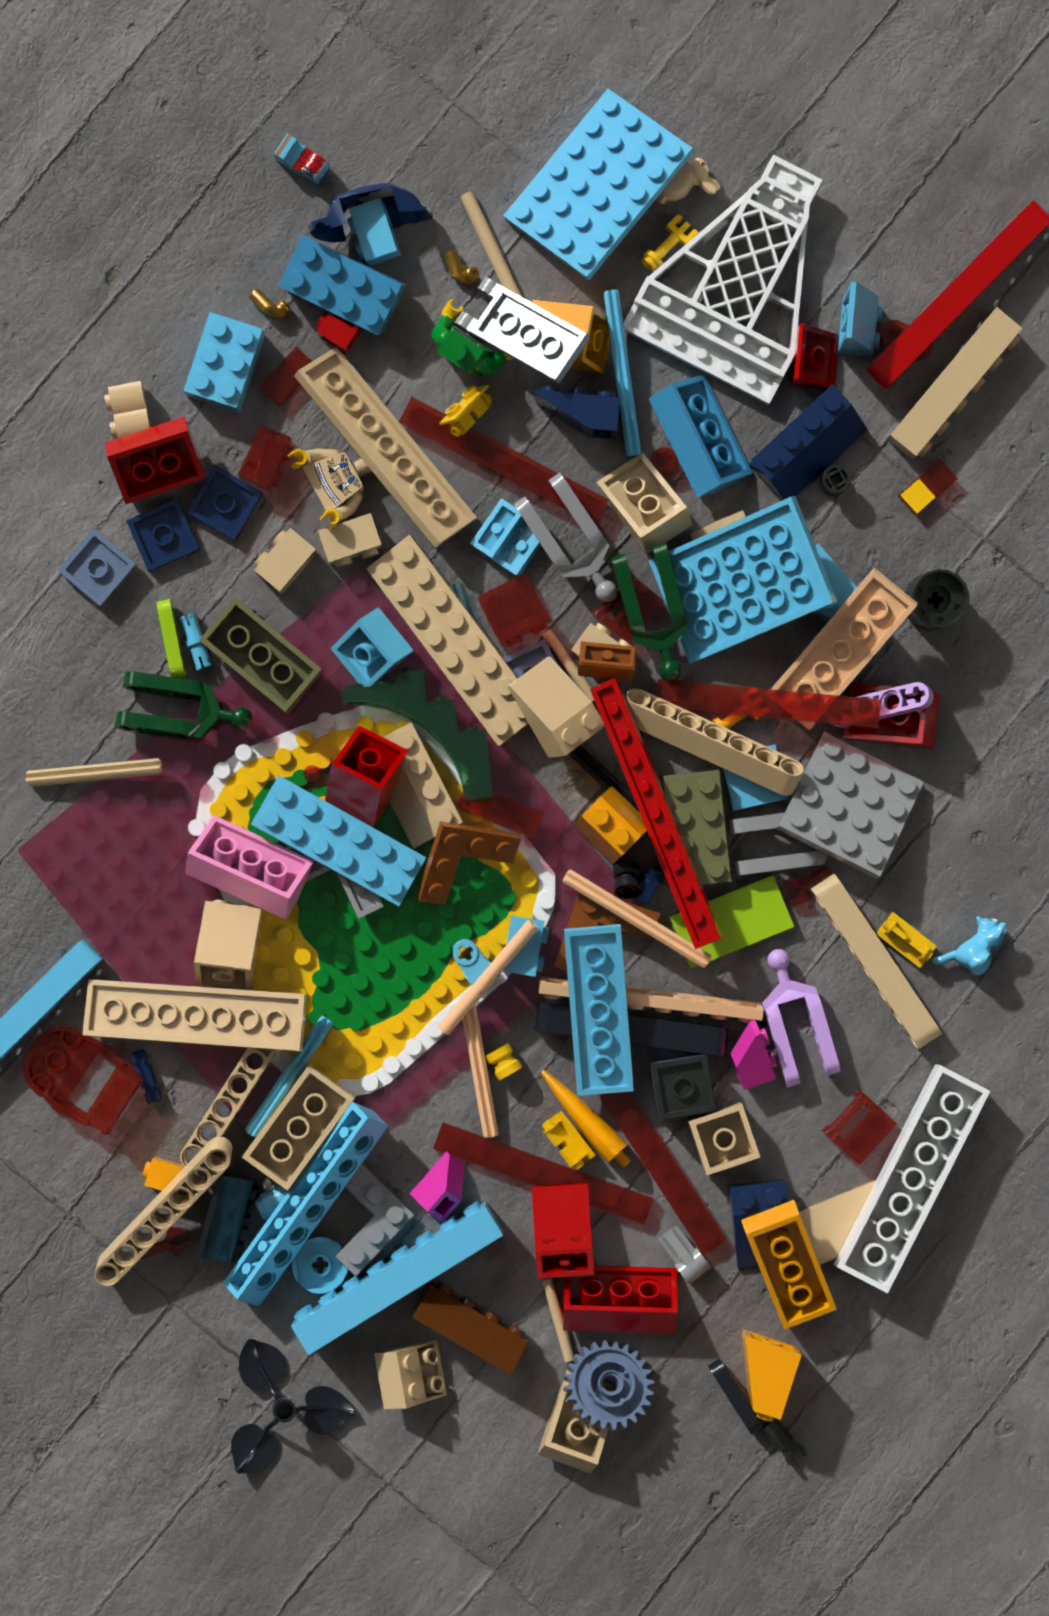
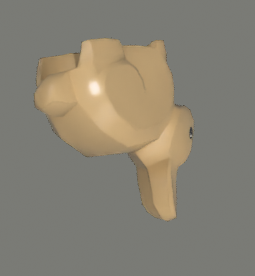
[656,158,721,204]

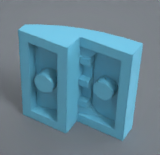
[470,498,549,578]

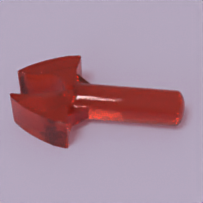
[782,867,832,904]
[141,1226,191,1259]

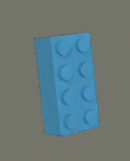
[278,235,406,336]

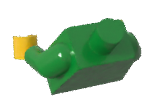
[431,299,514,376]

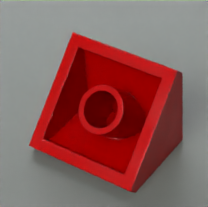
[791,324,839,390]

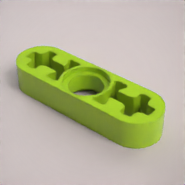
[157,599,187,679]

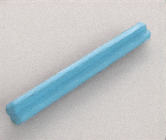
[245,1016,333,1138]

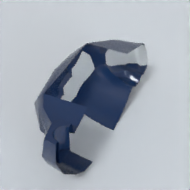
[309,183,433,243]

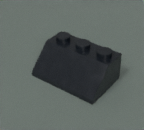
[196,1171,259,1263]

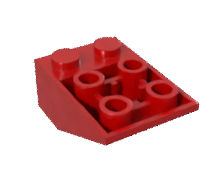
[532,1183,595,1279]

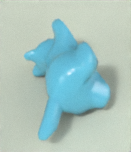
[931,916,1007,975]

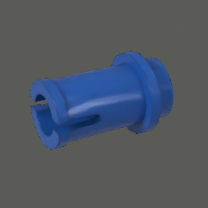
[636,866,663,904]

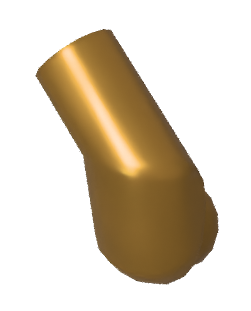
[444,250,480,285]
[249,289,291,320]

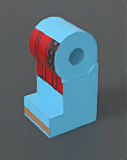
[274,133,330,184]

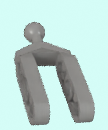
[514,472,617,602]
[729,813,828,876]

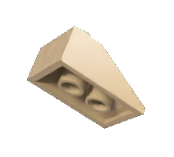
[597,452,693,555]
[507,656,605,758]
[538,1370,615,1473]

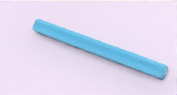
[604,290,641,456]

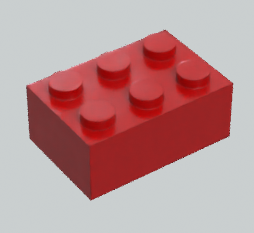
[105,416,205,504]

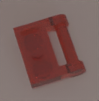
[591,573,665,644]
[822,1089,897,1165]

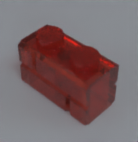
[238,425,295,492]

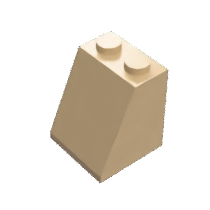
[194,900,262,990]

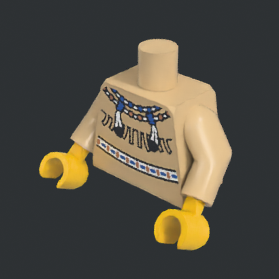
[288,448,372,530]

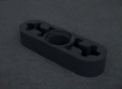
[708,1358,764,1435]

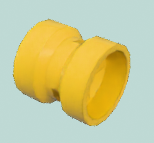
[485,1043,522,1081]

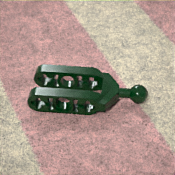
[611,543,688,682]
[114,671,252,741]

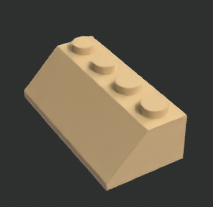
[383,722,464,849]

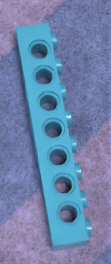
[223,1102,388,1306]

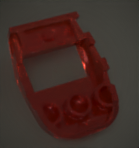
[23,1025,145,1135]

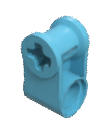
[453,939,500,985]

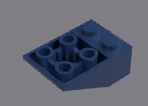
[536,386,620,440]

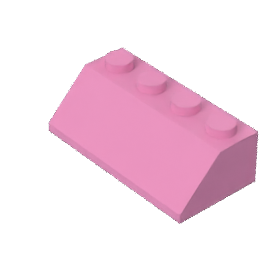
[185,815,314,919]

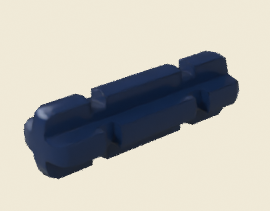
[131,1049,162,1104]

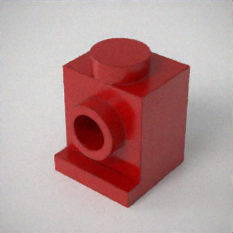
[316,312,362,355]

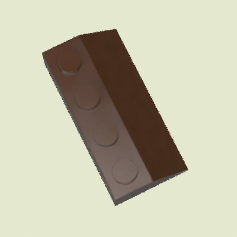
[412,1281,528,1375]

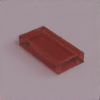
[259,346,312,407]

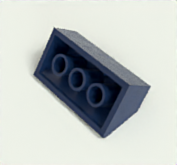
[749,384,868,500]

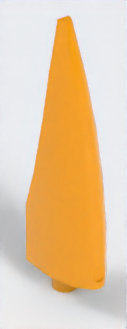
[541,1070,631,1168]

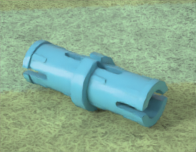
[179,613,213,671]

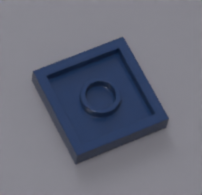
[187,464,263,542]
[126,498,200,572]

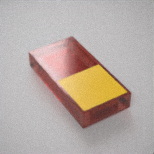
[897,458,958,517]

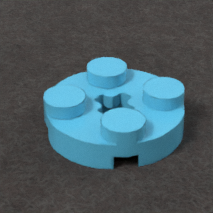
[292,1236,348,1294]

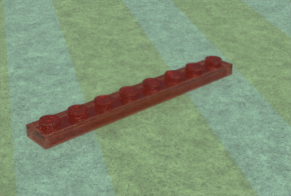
[399,397,609,525]
[656,679,881,729]
[598,1092,726,1255]
[433,1122,654,1225]

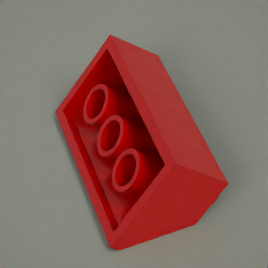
[563,1266,678,1334]

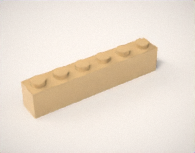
[887,307,1022,460]

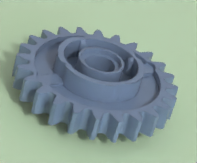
[563,1340,654,1433]

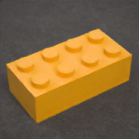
[741,1200,837,1330]

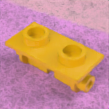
[439,384,492,436]
[876,912,937,968]
[542,1110,595,1171]

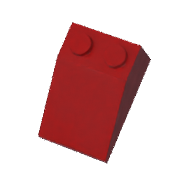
[843,683,940,749]

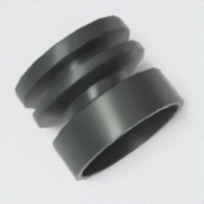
[904,569,970,631]

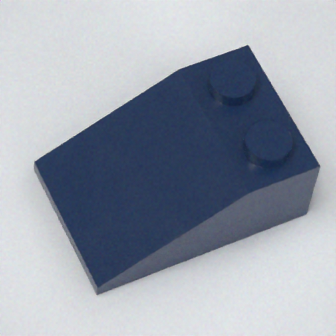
[728,1179,789,1269]

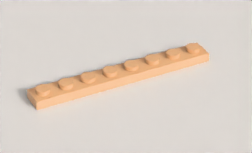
[538,976,764,1023]

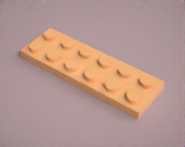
[767,568,918,730]

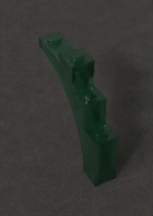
[340,667,494,804]

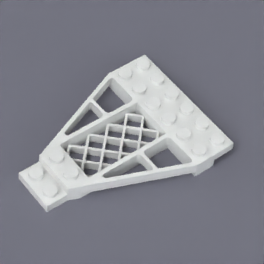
[623,155,822,405]

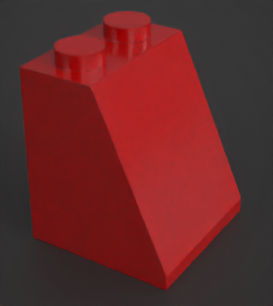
[325,725,408,828]

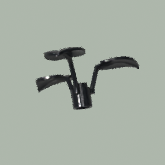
[231,1339,355,1474]

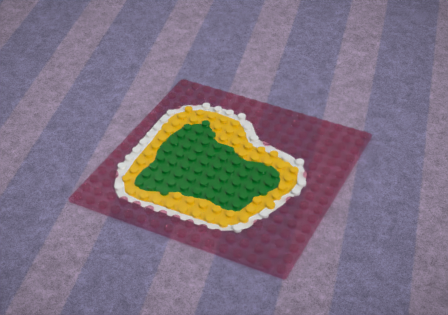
[19,569,642,1184]

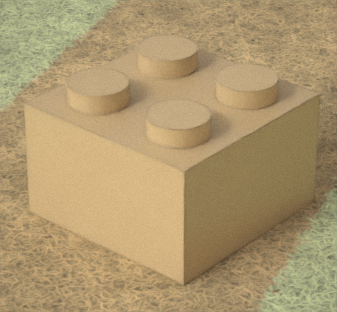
[687,1102,760,1175]

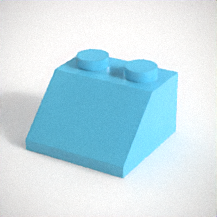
[330,607,414,692]

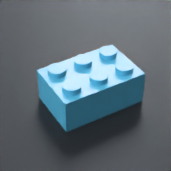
[183,312,265,414]

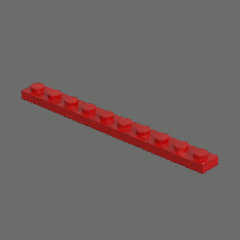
[590,678,723,949]

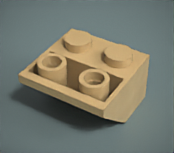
[374,1340,447,1409]

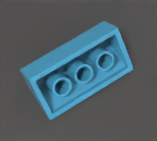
[649,374,753,498]

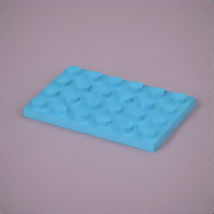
[503,89,694,281]
[648,496,837,664]

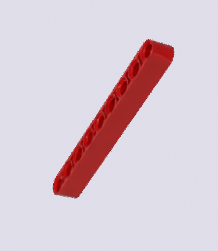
[865,200,1049,391]

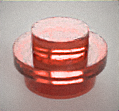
[650,447,678,475]

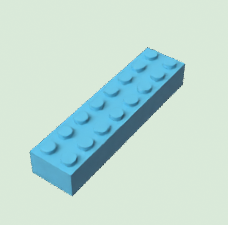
[291,1201,504,1355]

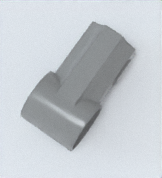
[658,1225,712,1285]

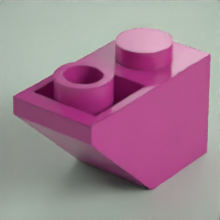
[730,1020,777,1090]
[410,1151,465,1223]

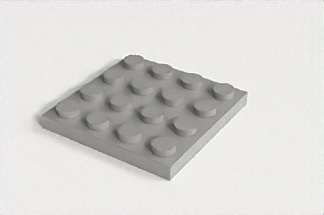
[777,732,924,880]

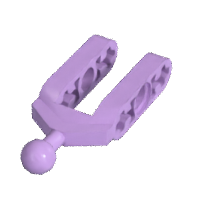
[762,949,841,1088]

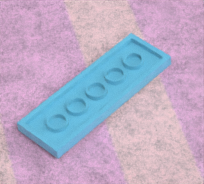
[251,775,426,907]
[564,924,634,1096]

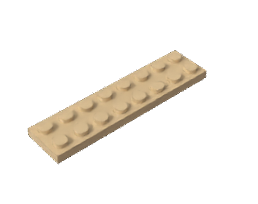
[294,346,477,548]
[366,534,529,746]
[83,979,308,1052]

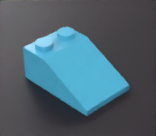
[838,282,883,357]

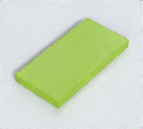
[669,875,794,969]

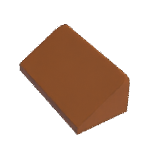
[578,641,637,681]

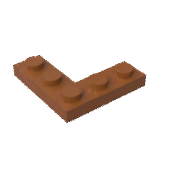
[416,821,521,905]
[554,892,660,971]

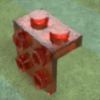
[478,574,551,648]

